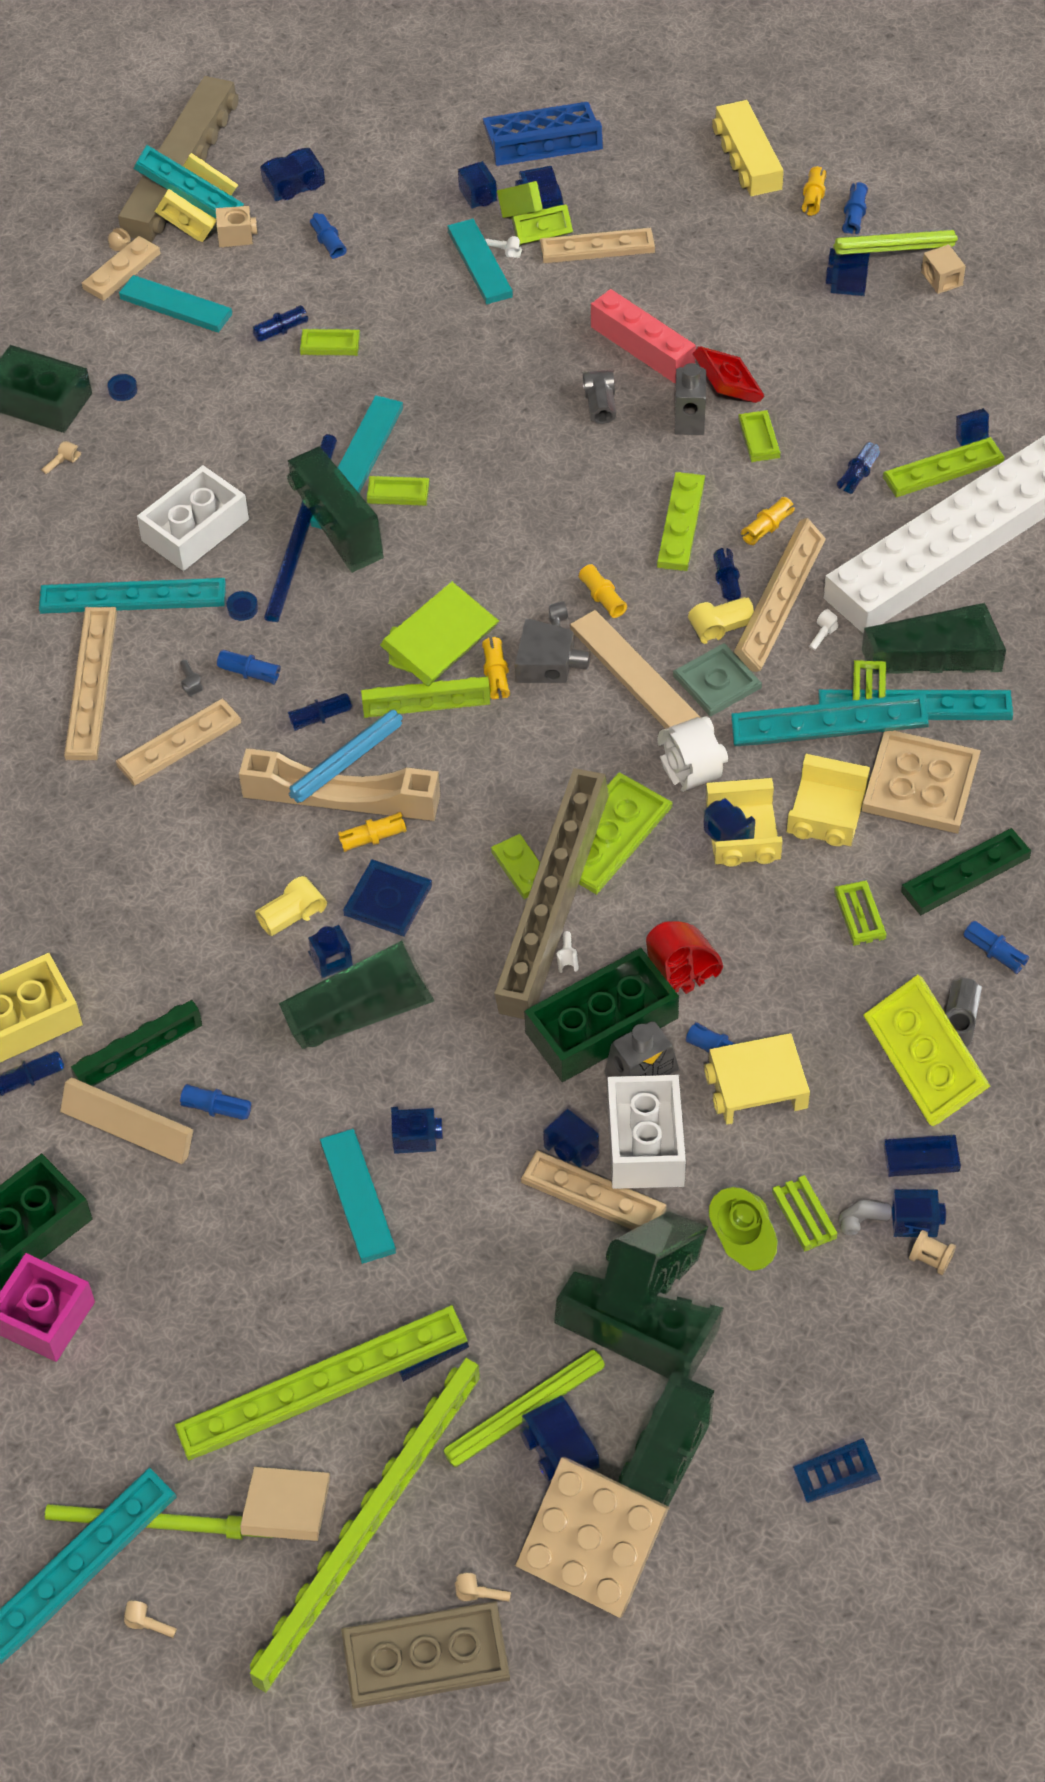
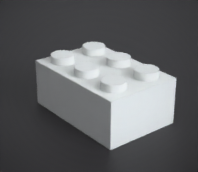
[137,465,249,571]
[607,1075,686,1189]

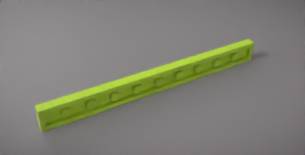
[250,1358,480,1693]

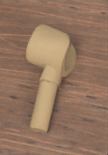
[41,441,81,474]
[455,1573,511,1602]
[124,1601,177,1638]

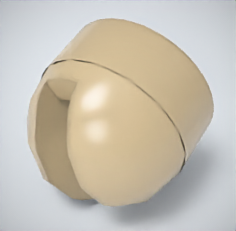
[108,228,131,251]

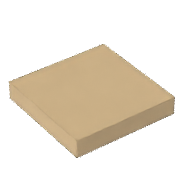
[240,1467,330,1541]

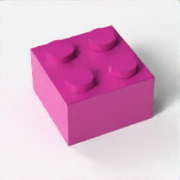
[0,1253,95,1362]

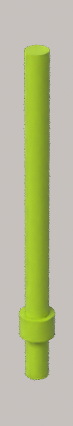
[45,1504,273,1540]

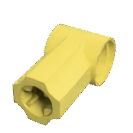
[688,597,754,644]
[255,876,327,936]

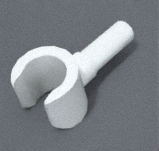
[485,236,522,258]
[809,609,838,650]
[556,931,579,973]

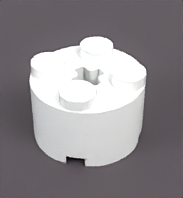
[657,716,728,792]

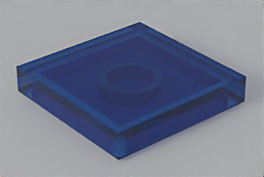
[343,859,432,937]

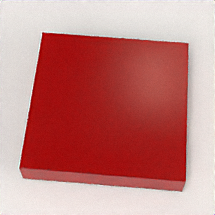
[693,346,764,403]

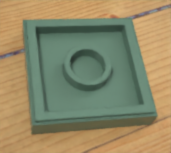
[673,643,762,717]

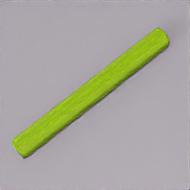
[833,230,958,255]
[443,1350,605,1467]

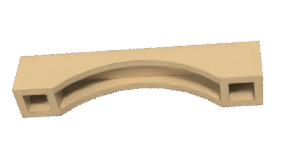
[239,748,440,821]

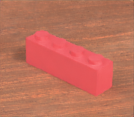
[591,289,696,384]

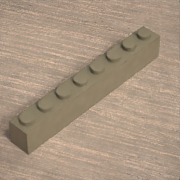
[118,76,239,242]
[494,768,609,1019]

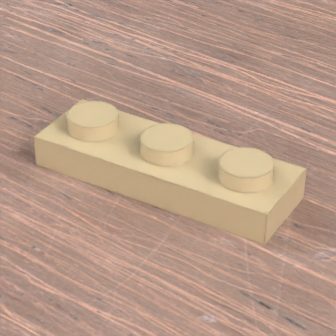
[82,236,161,301]

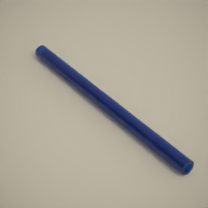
[264,434,337,622]

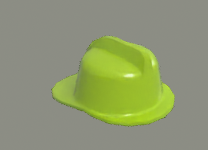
[709,1187,778,1271]

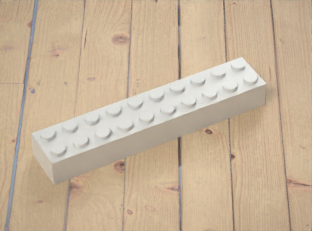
[823,435,1045,635]

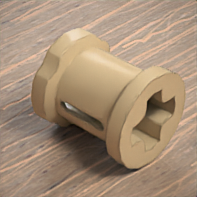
[909,1230,956,1275]

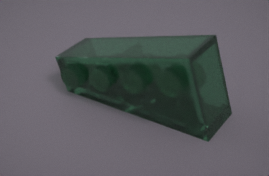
[287,446,384,573]
[862,603,1006,674]
[279,940,435,1049]
[596,1211,708,1325]
[554,1272,724,1387]
[618,1372,714,1507]

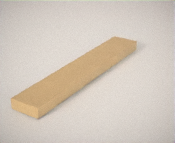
[734,518,826,672]
[64,607,117,760]
[570,610,701,729]

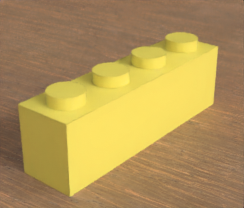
[712,100,784,196]

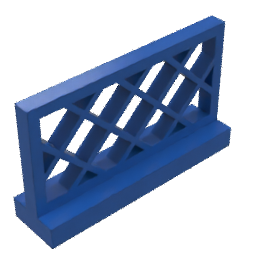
[483,102,603,166]

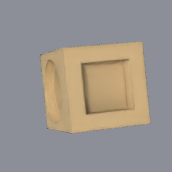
[216,206,257,247]
[921,245,966,294]

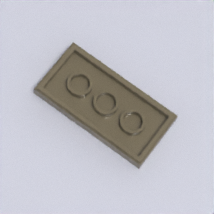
[341,1601,510,1709]

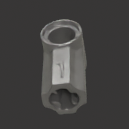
[583,370,616,424]
[946,977,982,1048]

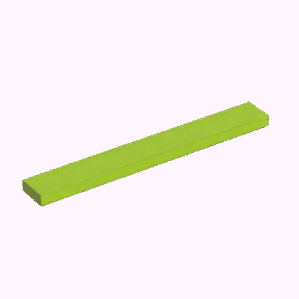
[175,1305,467,1461]

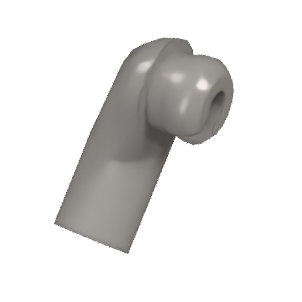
[838,1200,892,1235]

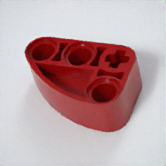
[646,921,723,994]

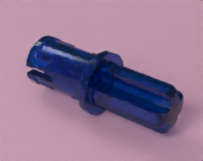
[252,305,308,342]
[837,442,880,494]
[713,548,741,602]
[288,693,352,731]
[0,1051,64,1096]

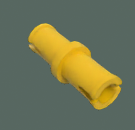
[802,166,827,215]
[741,497,795,545]
[578,564,627,618]
[482,637,510,699]
[338,812,407,852]

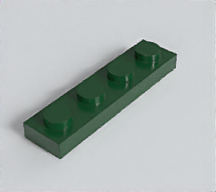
[901,828,1031,916]
[71,1000,203,1086]

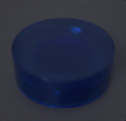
[107,374,138,401]
[226,591,258,621]

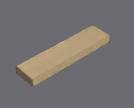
[540,228,655,263]
[116,698,241,786]
[60,1077,193,1164]
[521,1150,666,1238]

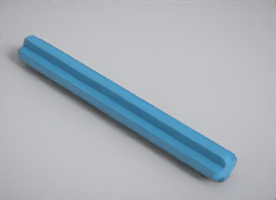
[289,710,403,803]

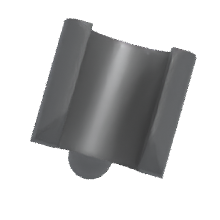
[549,601,568,627]
[180,659,203,697]

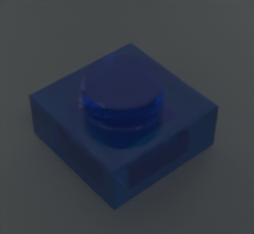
[956,408,989,446]

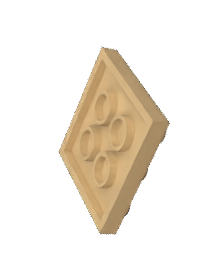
[862,731,981,834]
[515,1457,669,1618]

